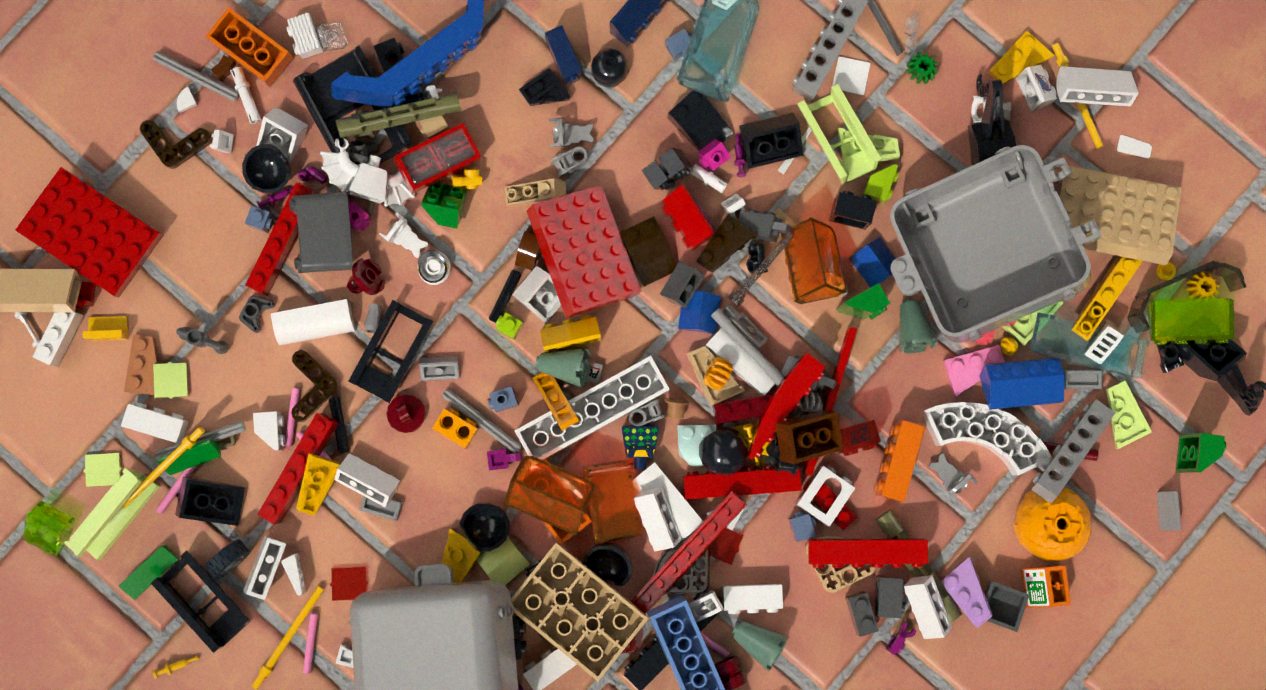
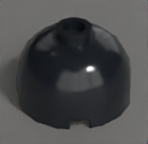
[591,48,628,88]

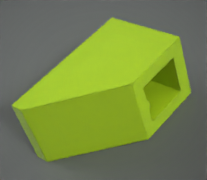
[862,164,899,204]

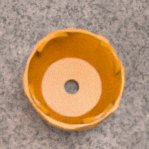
[1013,487,1092,562]

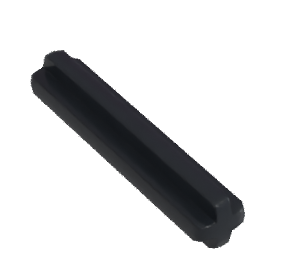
[489,270,521,323]
[329,396,350,453]

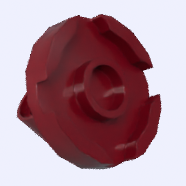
[347,258,385,295]
[386,394,426,433]

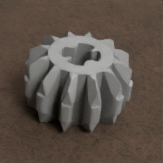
[791,391,823,418]

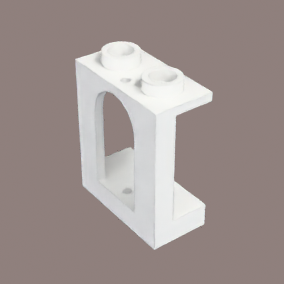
[795,465,855,527]

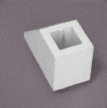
[253,411,285,451]

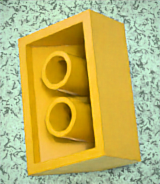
[540,315,601,352]

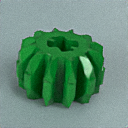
[906,52,939,84]

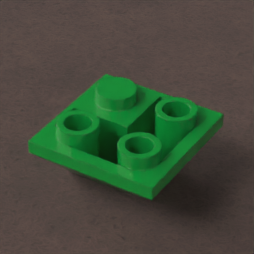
[421,182,467,229]

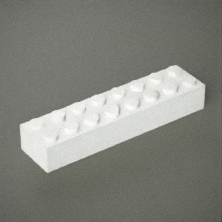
[515,356,670,465]

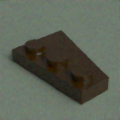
[696,214,759,273]

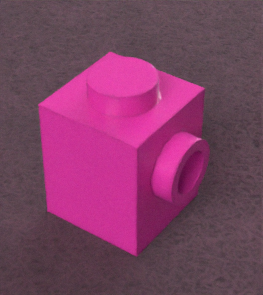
[697,139,731,171]
[348,201,372,233]

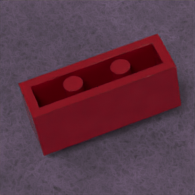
[712,394,771,425]

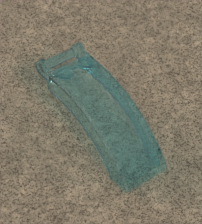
[1030,313,1150,379]

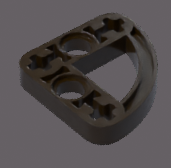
[653,537,710,593]

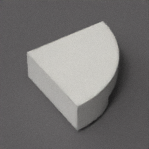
[177,87,197,113]
[336,644,354,668]

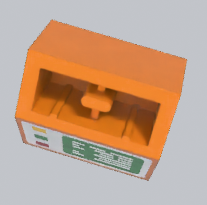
[1021,564,1071,608]

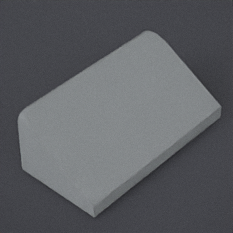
[419,355,460,381]
[1157,491,1181,530]

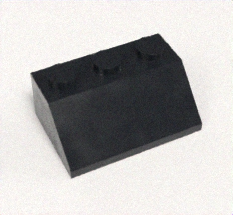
[739,112,803,169]

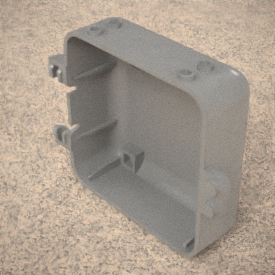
[890,145,1101,343]
[348,564,518,690]

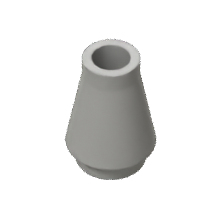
[364,304,382,334]

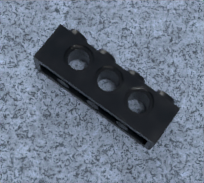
[373,38,424,105]

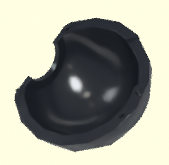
[242,144,292,193]
[699,427,748,475]
[459,503,510,552]
[583,542,633,586]

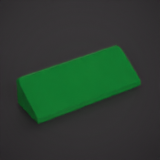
[157,439,221,475]
[119,545,179,600]

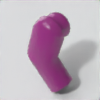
[298,167,328,184]

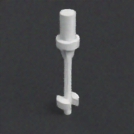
[14,312,41,348]

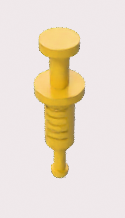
[743,424,760,467]
[152,655,199,679]

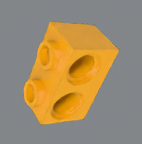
[432,408,479,449]

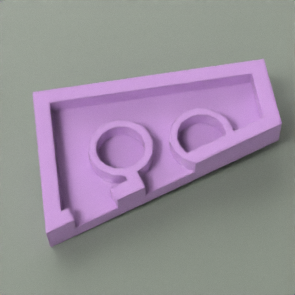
[940,557,993,628]

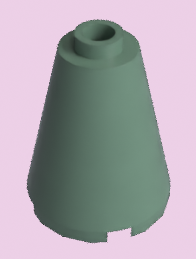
[899,299,938,354]
[535,348,591,387]
[732,621,789,671]

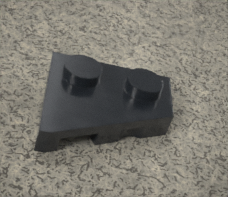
[519,68,571,106]

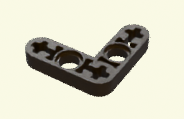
[140,120,212,169]
[291,350,338,422]

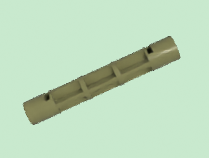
[336,92,461,138]
[875,509,962,623]

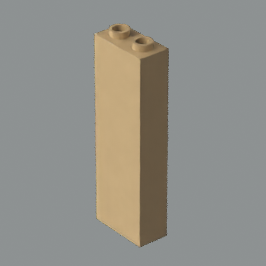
[0,269,83,313]

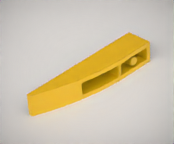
[1071,256,1143,341]

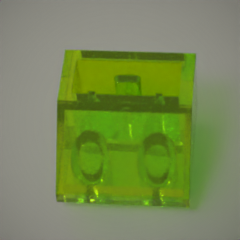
[23,501,75,557]

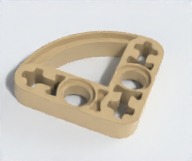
[805,536,875,593]

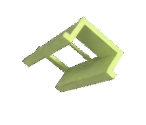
[797,84,882,185]
[64,468,160,560]

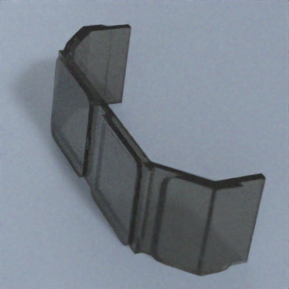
[1127,261,1247,334]

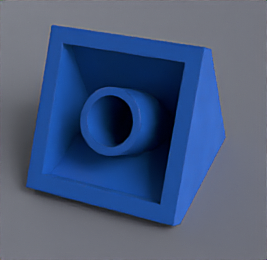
[849,237,896,288]
[678,291,721,334]

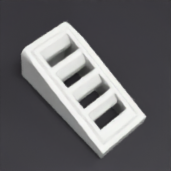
[1084,323,1124,365]
[281,553,306,596]

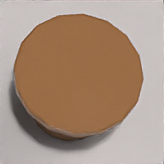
[665,398,689,419]

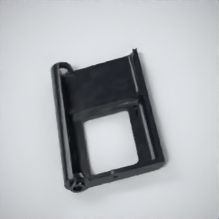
[293,45,412,165]

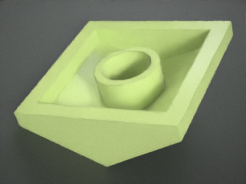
[477,537,530,585]

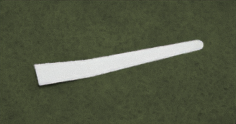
[777,127,812,175]

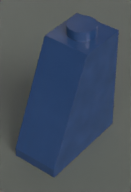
[545,25,582,84]

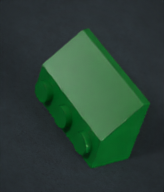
[836,283,891,320]
[1175,433,1226,473]

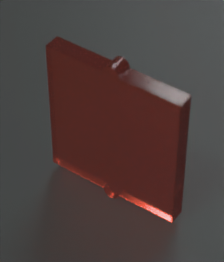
[704,528,744,565]
[330,567,368,601]

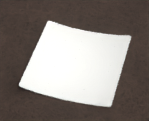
[833,56,870,95]

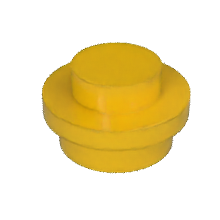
[1156,262,1176,280]
[1000,337,1018,356]

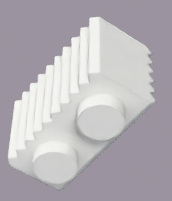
[286,13,324,59]

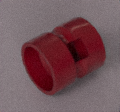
[714,656,747,690]

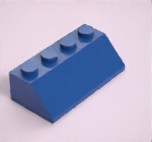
[979,358,1065,410]

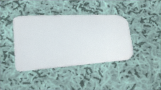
[1117,135,1152,158]

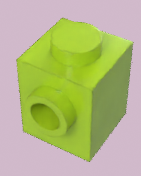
[495,313,524,340]

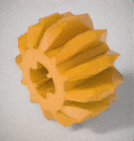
[1185,271,1221,304]
[703,356,733,391]

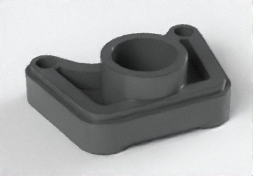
[346,140,378,164]
[239,296,275,333]

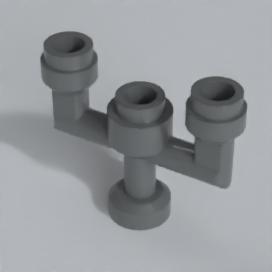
[176,327,229,354]

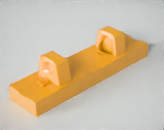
[532,373,579,431]

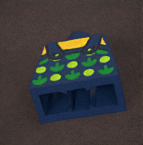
[622,426,659,470]

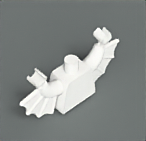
[320,138,415,207]

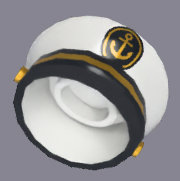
[417,250,451,285]

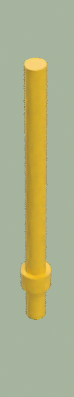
[1052,43,1103,149]
[122,426,205,509]
[251,586,324,690]

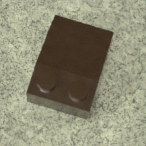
[619,216,676,287]

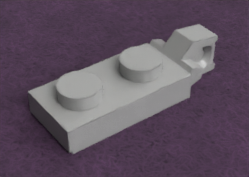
[722,304,768,350]

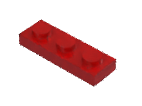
[802,477,857,531]

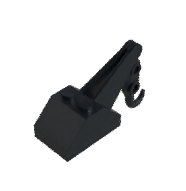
[968,74,1016,166]
[1173,315,1266,416]

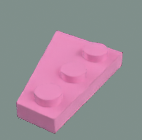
[943,345,1005,397]

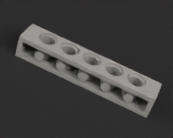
[792,0,868,102]
[1031,399,1116,503]

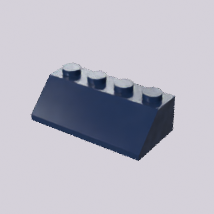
[610,0,671,47]

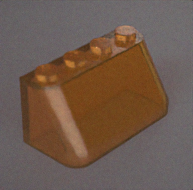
[781,217,847,304]
[504,456,595,535]

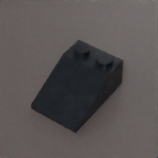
[667,88,733,151]
[175,476,245,526]

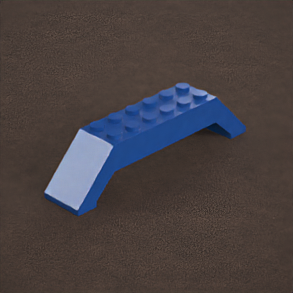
[331,0,484,108]

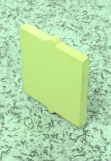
[153,362,188,399]
[84,453,123,487]

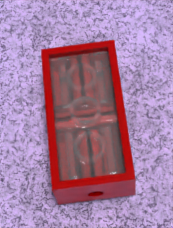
[394,123,482,194]

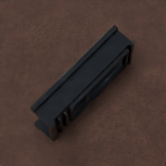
[348,300,434,403]
[151,551,251,653]

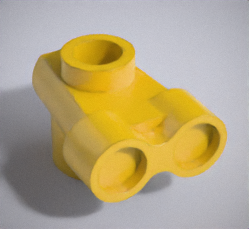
[452,168,482,189]

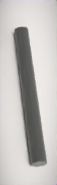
[867,0,903,56]

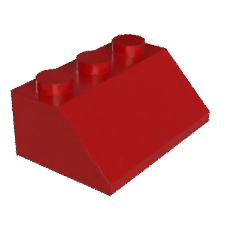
[661,184,714,251]

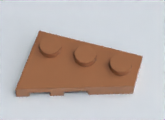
[124,334,158,395]

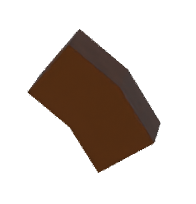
[211,55,236,81]

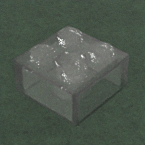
[315,22,348,52]

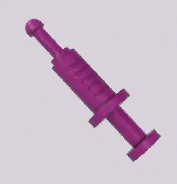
[734,134,746,177]
[256,187,293,209]

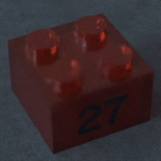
[838,420,881,456]

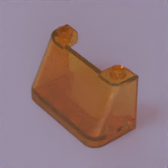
[583,459,645,544]

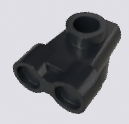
[746,244,770,274]
[1156,339,1184,373]

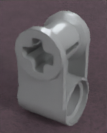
[551,147,588,178]
[628,399,667,427]

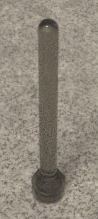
[728,231,795,306]

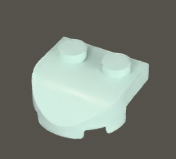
[677,425,716,467]

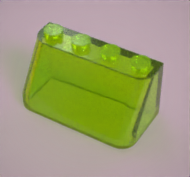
[1147,297,1234,345]

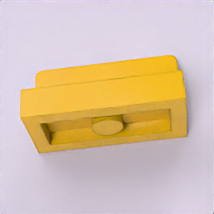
[83,316,128,341]

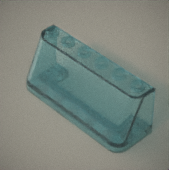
[676,0,759,102]

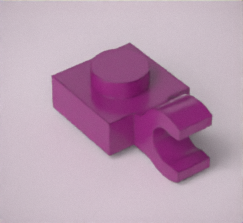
[487,449,522,471]
[885,622,916,655]

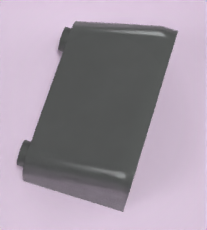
[289,192,353,273]

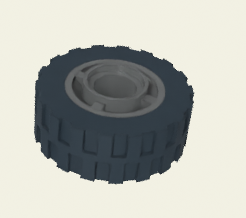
[205,539,250,579]

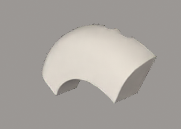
[923,402,1053,476]

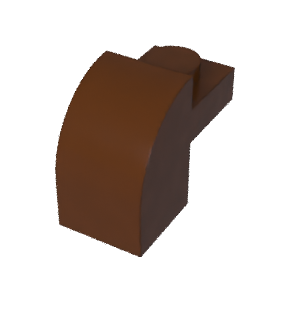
[515,224,540,270]

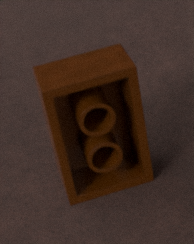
[775,410,843,464]

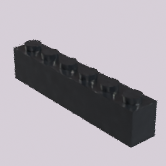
[624,591,721,690]

